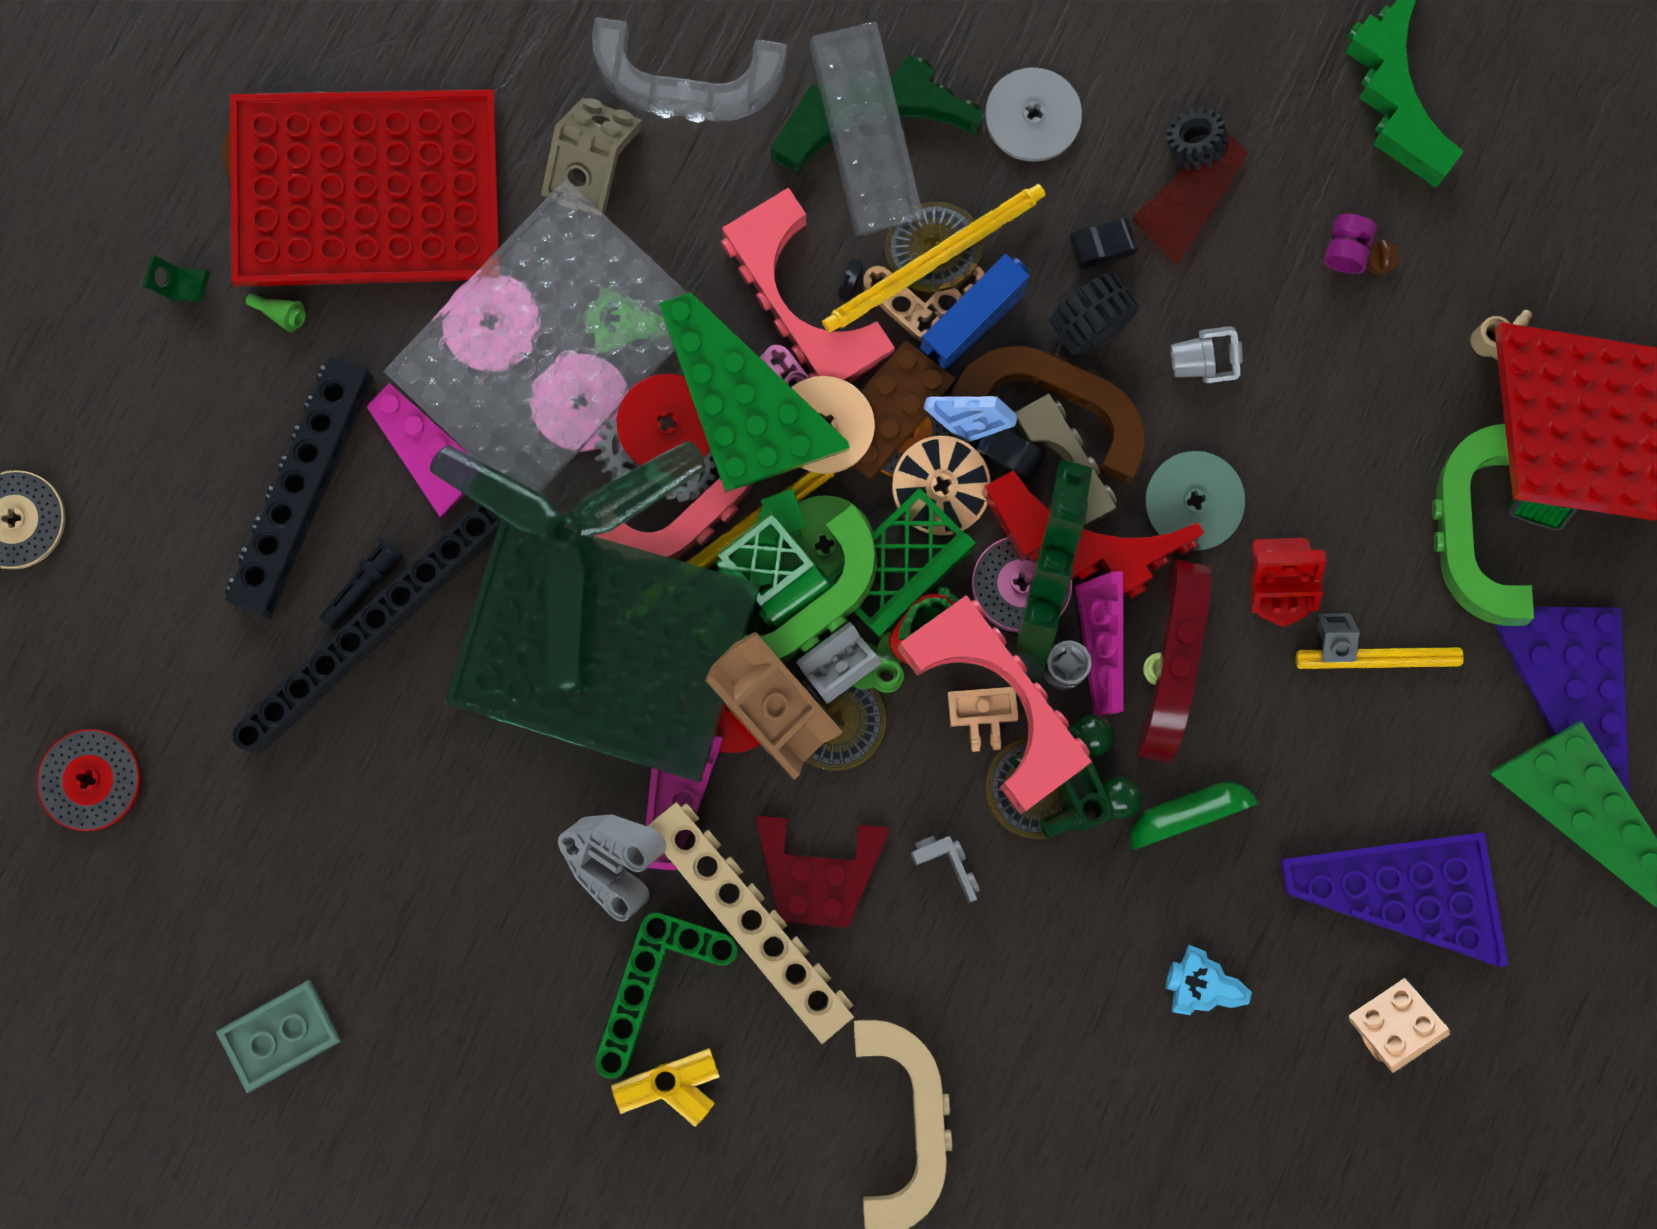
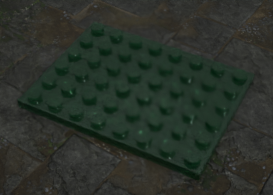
[445,509,761,782]

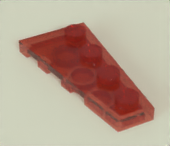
[1132,133,1248,265]

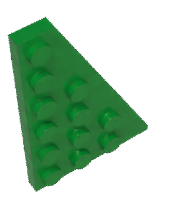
[659,292,850,493]

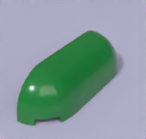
[1129,782,1259,851]

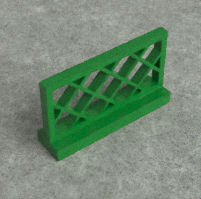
[827,488,976,640]

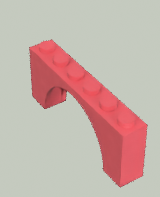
[721,187,895,384]
[897,595,1092,815]

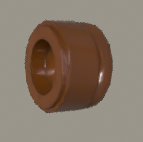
[1367,238,1399,275]

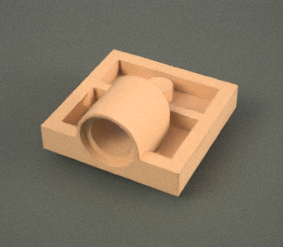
[1349,978,1450,1073]

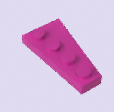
[367,383,487,520]

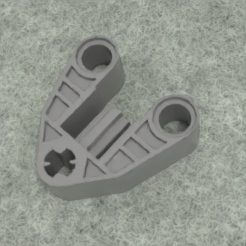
[558,815,666,921]

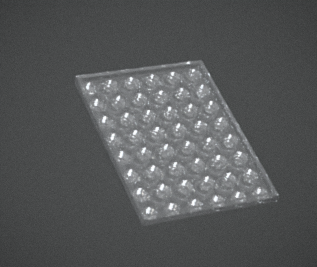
[384,179,687,507]

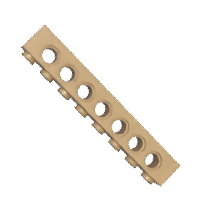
[647,802,854,1044]

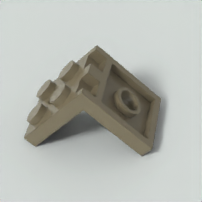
[541,98,642,217]

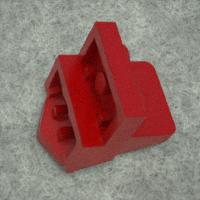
[1249,538,1327,627]

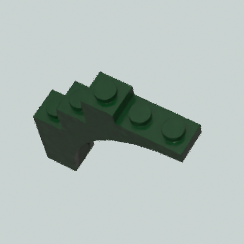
[770,54,984,175]
[1011,460,1093,684]

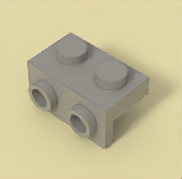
[796,622,882,704]

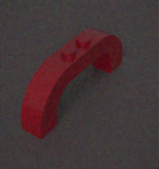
[1135,559,1211,763]

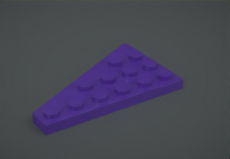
[1495,607,1630,796]
[1280,832,1508,967]

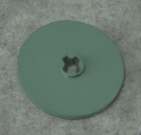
[1145,451,1245,551]

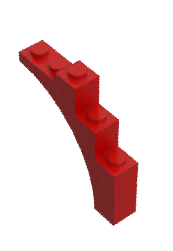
[982,470,1205,599]

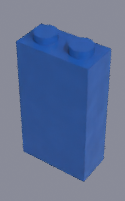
[920,253,1030,372]

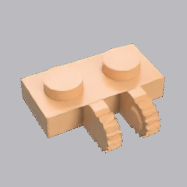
[947,687,1018,752]

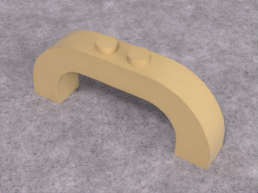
[854,1020,952,1229]

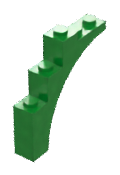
[1345,0,1464,188]

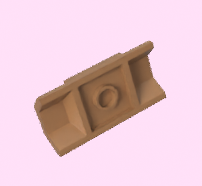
[705,633,842,780]

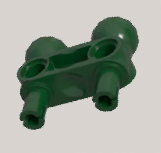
[1012,714,1142,839]

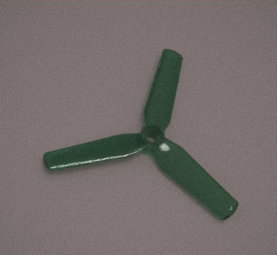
[430,441,706,690]

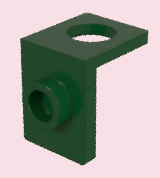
[142,255,210,303]

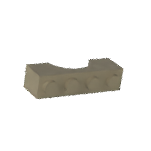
[1015,394,1117,529]

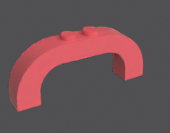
[586,478,754,567]

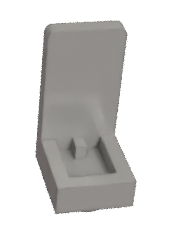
[910,836,980,903]

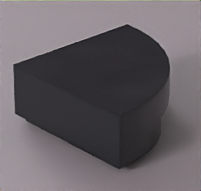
[838,258,863,301]

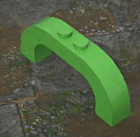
[1432,424,1534,626]
[691,504,877,663]

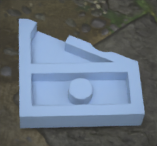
[924,397,1018,443]

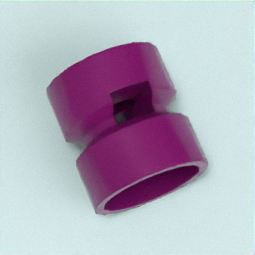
[1323,214,1377,274]

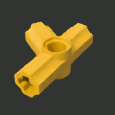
[611,1048,720,1127]

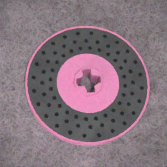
[972,538,1072,633]

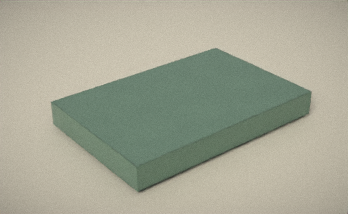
[216,980,342,1093]

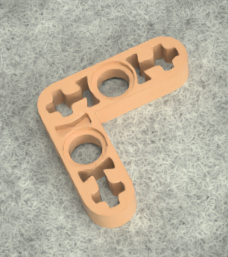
[863,264,984,342]

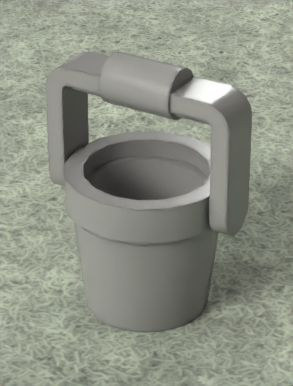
[1170,326,1243,383]

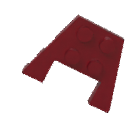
[756,816,889,928]

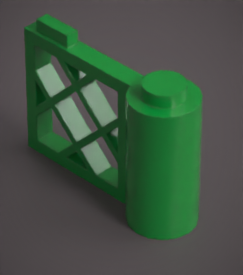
[717,511,833,628]

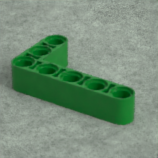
[595,913,738,1079]

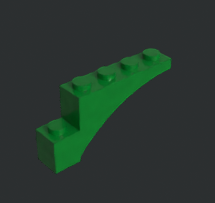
[656,488,806,625]

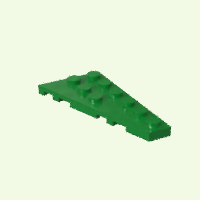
[1490,721,1657,908]

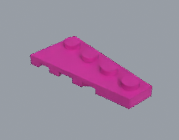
[1075,571,1123,717]
[646,731,724,871]

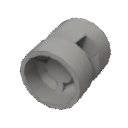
[1043,640,1092,690]

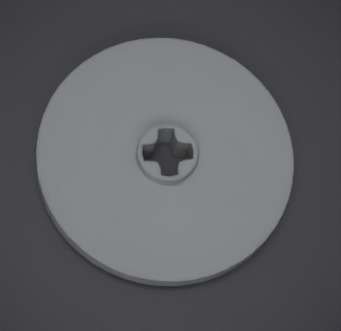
[985,68,1082,162]

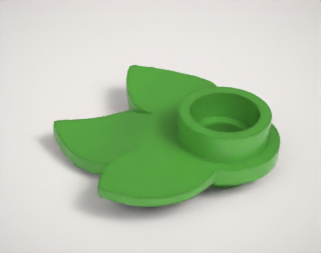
[852,632,904,693]

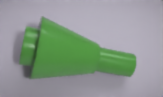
[246,293,306,332]

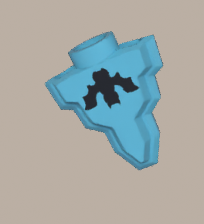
[1166,945,1252,1015]

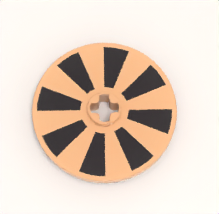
[892,436,991,535]

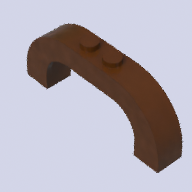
[951,346,1144,485]

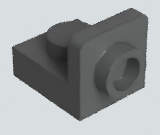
[1316,613,1360,662]

